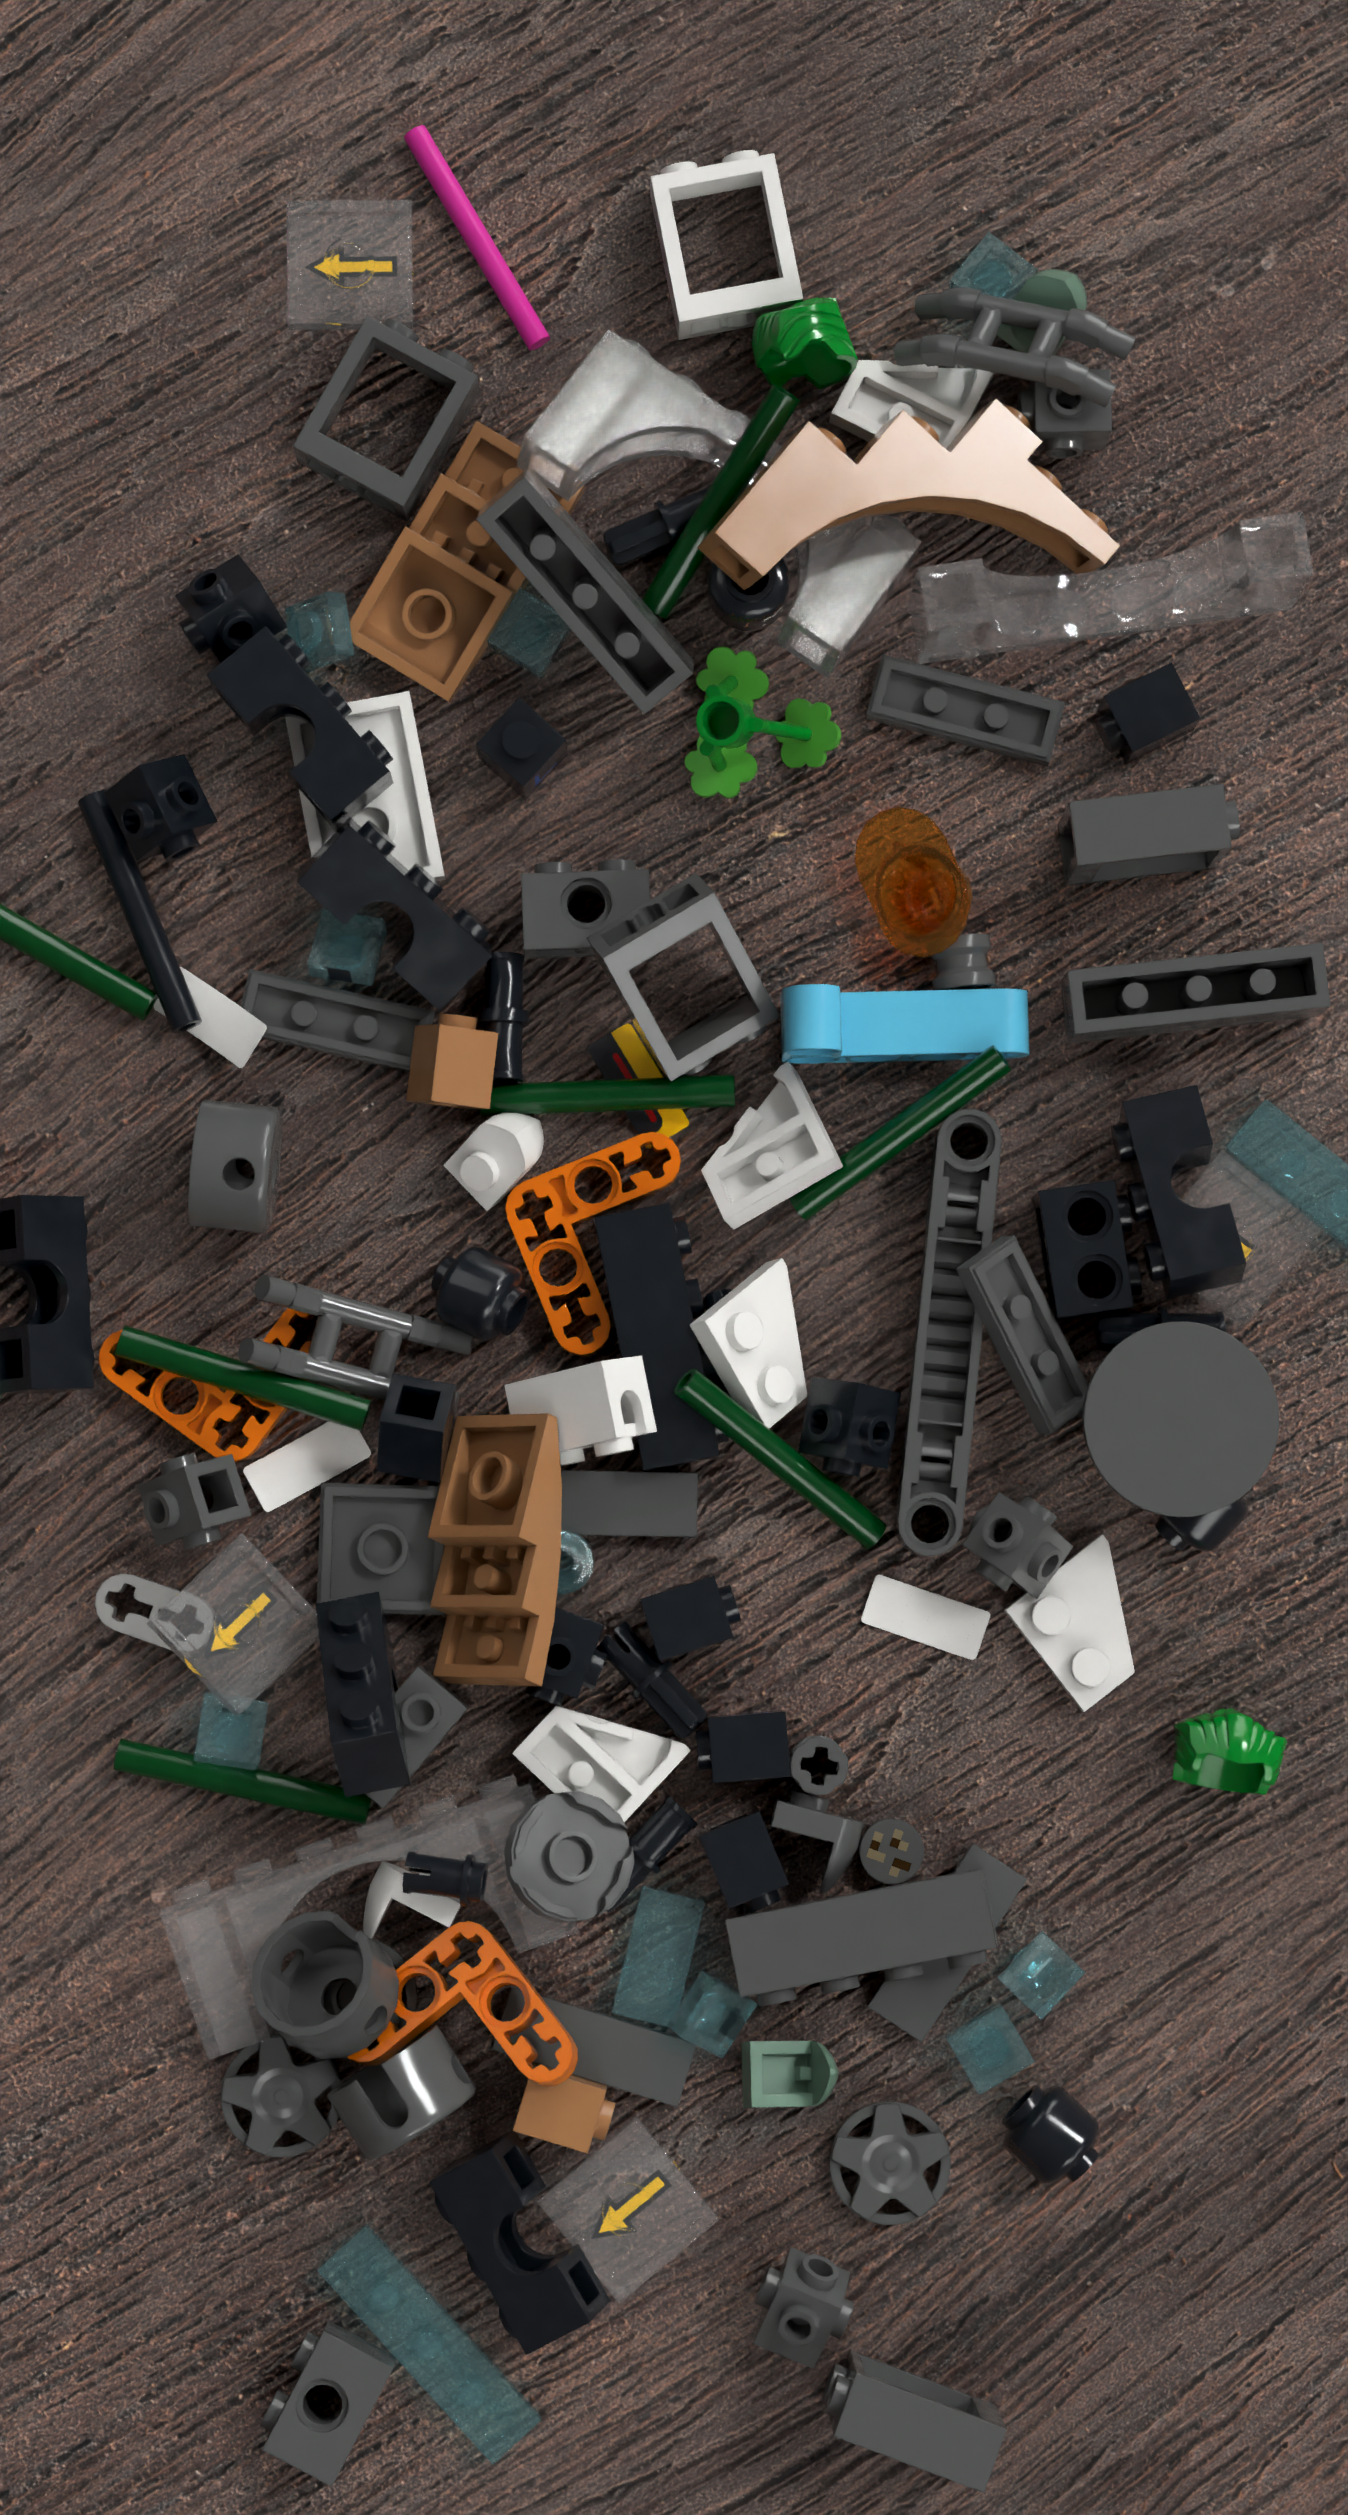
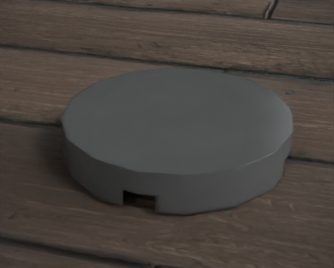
[504,1791,634,1923]

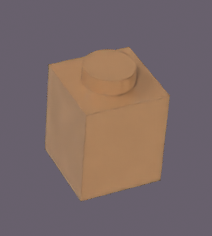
[406,1014,498,1109]
[513,2063,616,2154]

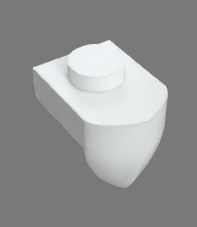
[443,1113,544,1211]
[363,1861,461,1939]

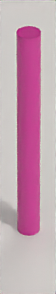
[404,125,550,351]

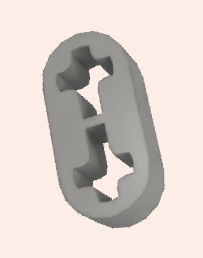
[95,1574,215,1653]

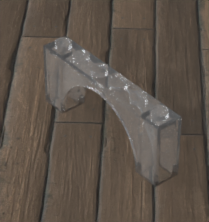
[516,329,921,678]
[909,511,1313,664]
[159,1774,580,2060]

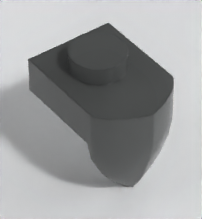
[769,1790,864,1893]

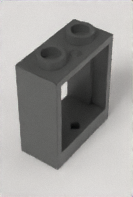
[293,316,480,522]
[1057,784,1240,887]
[586,873,780,1081]
[822,2350,1007,2493]

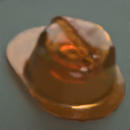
[855,807,973,957]

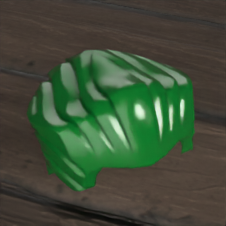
[752,297,858,389]
[1173,1708,1287,1795]

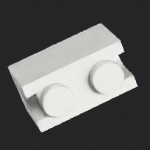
[504,1356,657,1466]

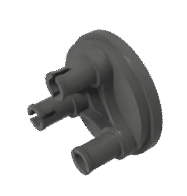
[1082,1321,1279,1517]

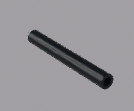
[78,790,202,1034]

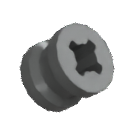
[927,933,996,990]

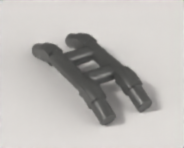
[894,287,1136,408]
[238,1275,475,1416]

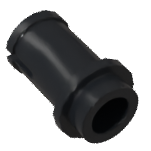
[402,1851,488,1907]

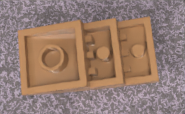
[341,421,587,702]
[428,1413,562,1687]

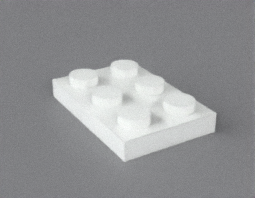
[285,691,446,881]

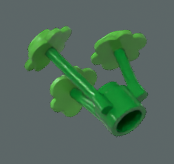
[685,646,841,799]

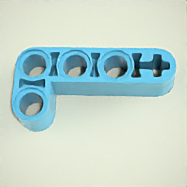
[780,984,1030,1064]

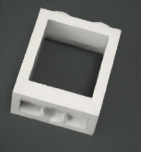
[650,150,803,340]

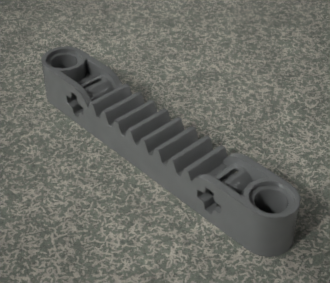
[895,1109,1002,1557]

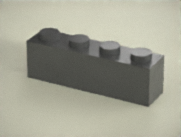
[476,467,694,714]
[1060,943,1331,1044]
[725,1868,999,2006]

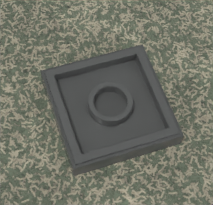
[317,1483,446,1615]

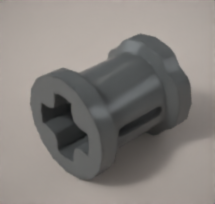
[789,1735,849,1795]

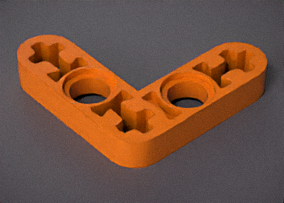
[505,1132,681,1357]
[99,1309,313,1463]
[347,1921,578,2086]

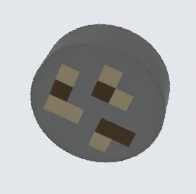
[859,1818,924,1884]

